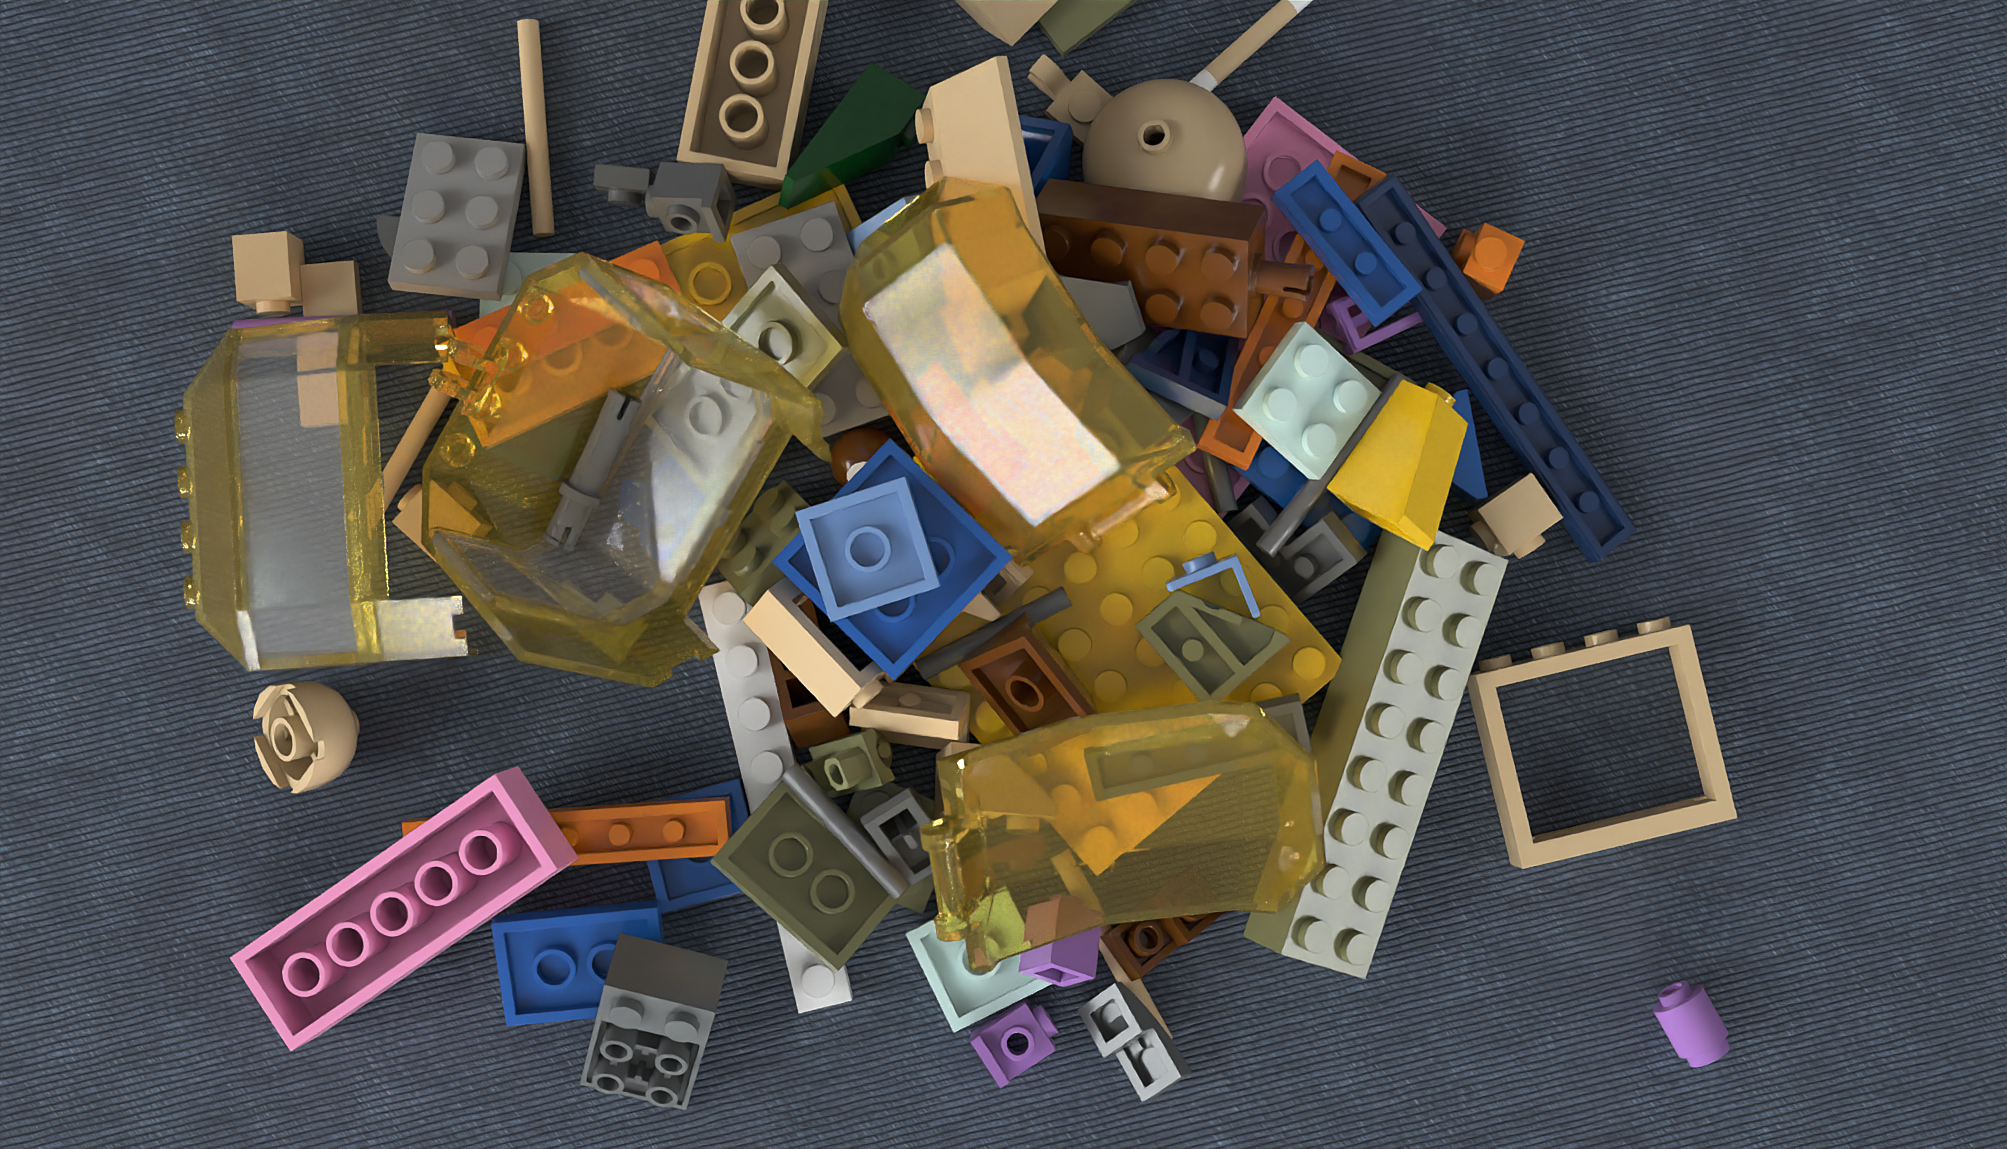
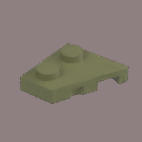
[1135,589,1291,711]

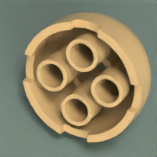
[1082,79,1248,203]

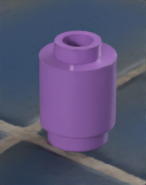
[1653,980,1731,1068]

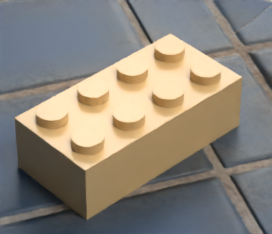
[676,0,828,191]

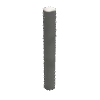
[781,762,911,899]

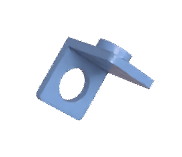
[1166,551,1261,619]

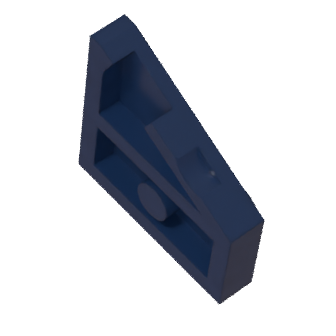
[1120,328,1239,421]

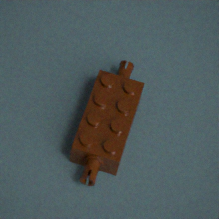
[1036,178,1315,339]

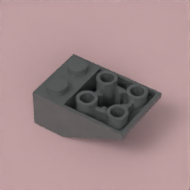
[580,933,728,1110]

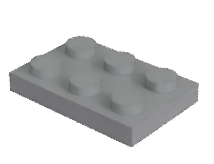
[388,133,527,301]

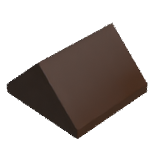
[958,611,1099,749]

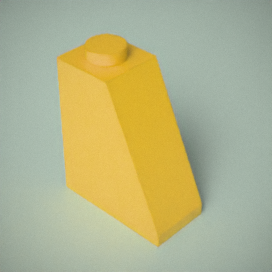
[1326,379,1468,551]

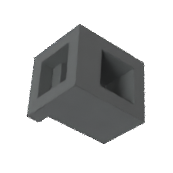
[645,162,737,242]

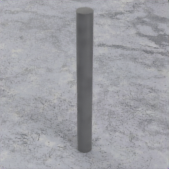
[1256,373,1407,558]

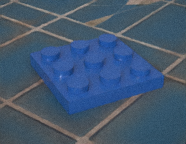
[772,439,1014,680]

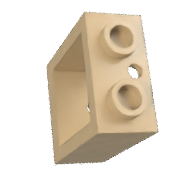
[743,576,914,717]

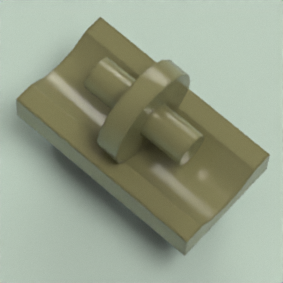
[801,728,895,798]

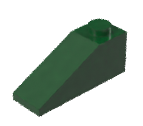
[778,62,926,210]

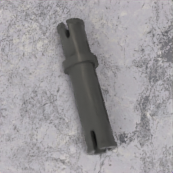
[542,387,643,551]

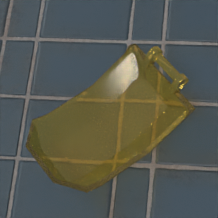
[837,176,1197,568]
[919,700,1327,972]

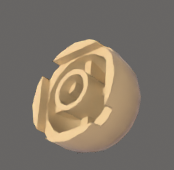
[253,681,360,793]

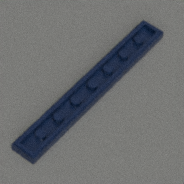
[1352,172,1637,563]

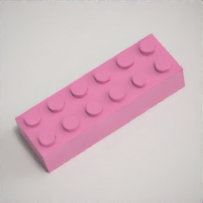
[230,766,579,1051]

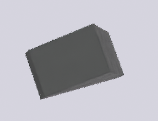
[860,784,956,886]

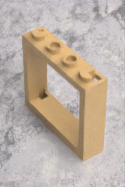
[1467,616,1737,869]

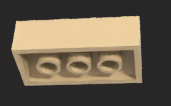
[915,56,1049,319]

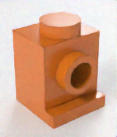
[1451,223,1525,301]

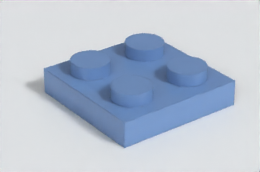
[795,476,942,622]

